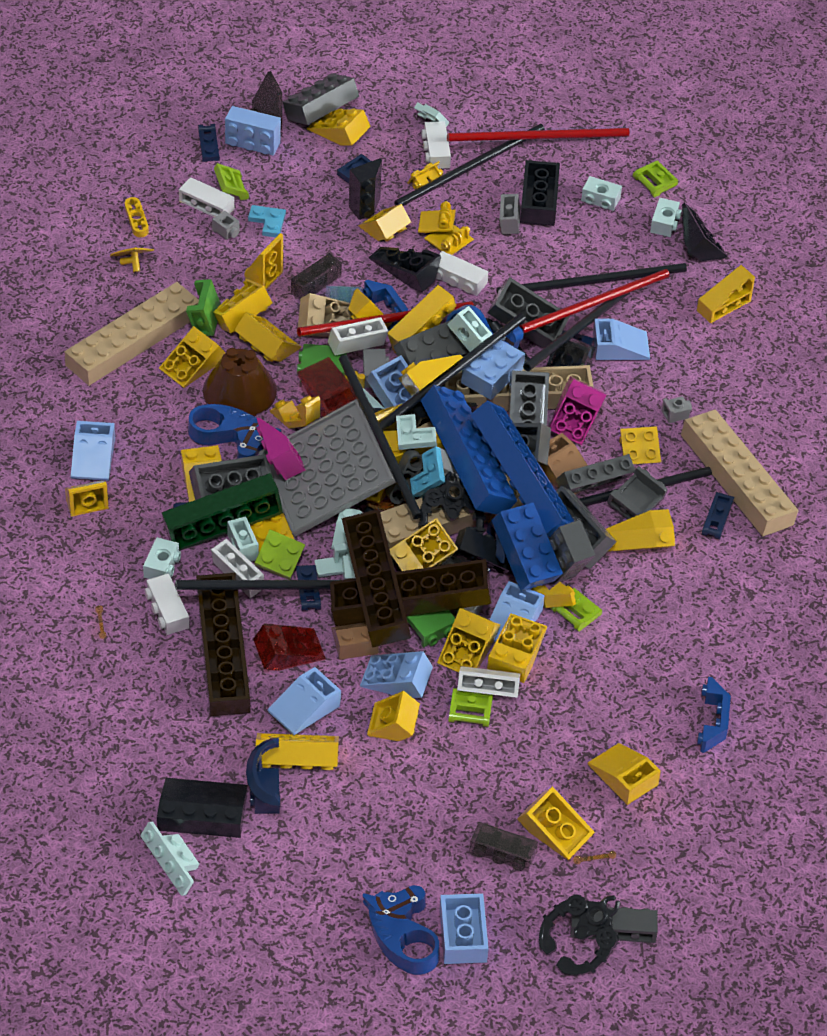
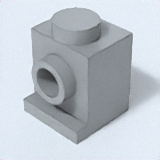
[212,210,240,239]
[661,396,692,423]

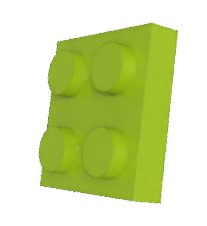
[254,529,305,580]

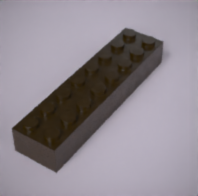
[341,509,411,648]
[330,559,492,626]
[196,572,250,716]

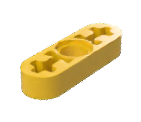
[124,197,149,237]

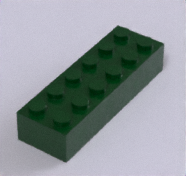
[161,473,283,551]

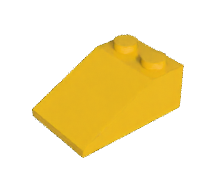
[244,233,283,289]
[398,355,463,396]
[181,445,222,502]
[517,786,595,860]

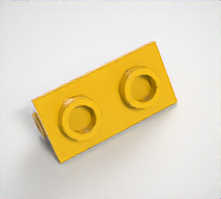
[407,161,443,189]

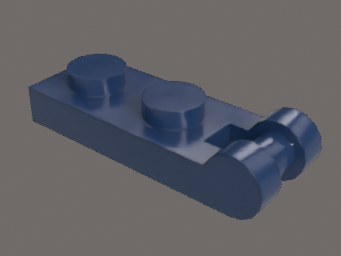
[198,124,220,162]
[701,492,734,540]
[296,565,321,611]

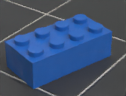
[491,502,563,591]

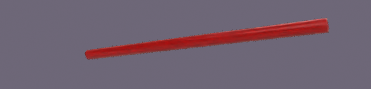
[447,128,630,142]
[519,269,670,333]
[297,301,474,337]

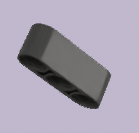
[385,449,423,504]

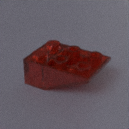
[297,357,357,418]
[253,623,326,671]

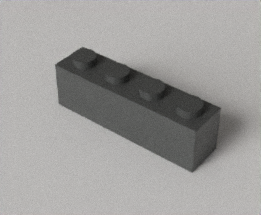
[570,907,658,943]

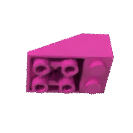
[549,376,606,445]
[256,418,306,480]

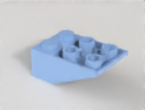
[593,319,650,360]
[71,421,115,481]
[490,581,545,642]
[360,651,433,698]
[268,667,341,735]

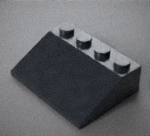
[157,778,248,838]

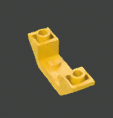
[269,395,320,429]
[531,582,576,608]

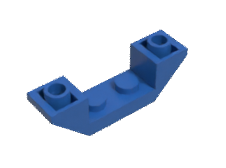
[363,280,408,331]
[697,677,731,753]

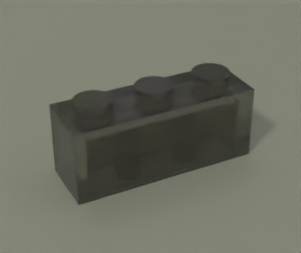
[291,253,342,300]
[469,822,538,872]

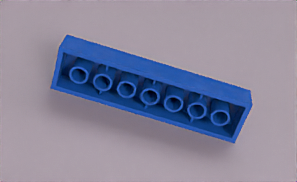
[421,385,517,515]
[470,400,574,537]

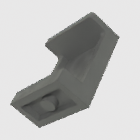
[607,466,667,520]

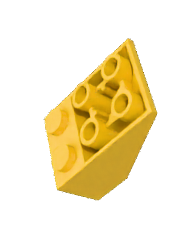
[307,108,371,146]
[159,326,226,388]
[389,518,458,571]
[437,608,501,672]
[487,613,547,683]
[587,743,661,805]

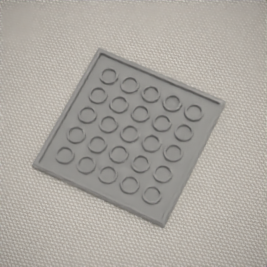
[258,399,396,537]

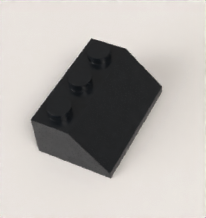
[349,158,382,220]

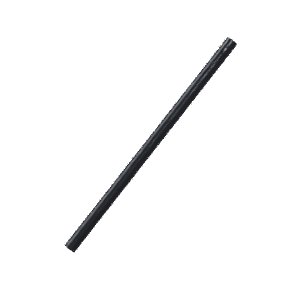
[394,124,545,206]
[496,263,687,293]
[523,292,630,371]
[379,313,526,431]
[339,355,422,519]
[579,467,712,506]
[175,580,338,590]

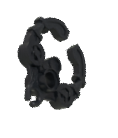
[418,471,486,542]
[539,894,620,976]

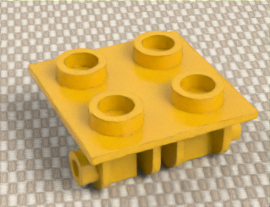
[418,201,456,233]
[424,225,474,255]
[619,426,661,464]

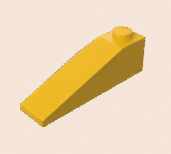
[606,509,675,552]

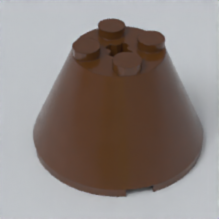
[203,348,277,417]

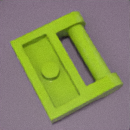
[633,160,678,197]
[214,163,249,200]
[550,588,602,632]
[448,688,493,727]

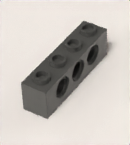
[556,454,635,493]

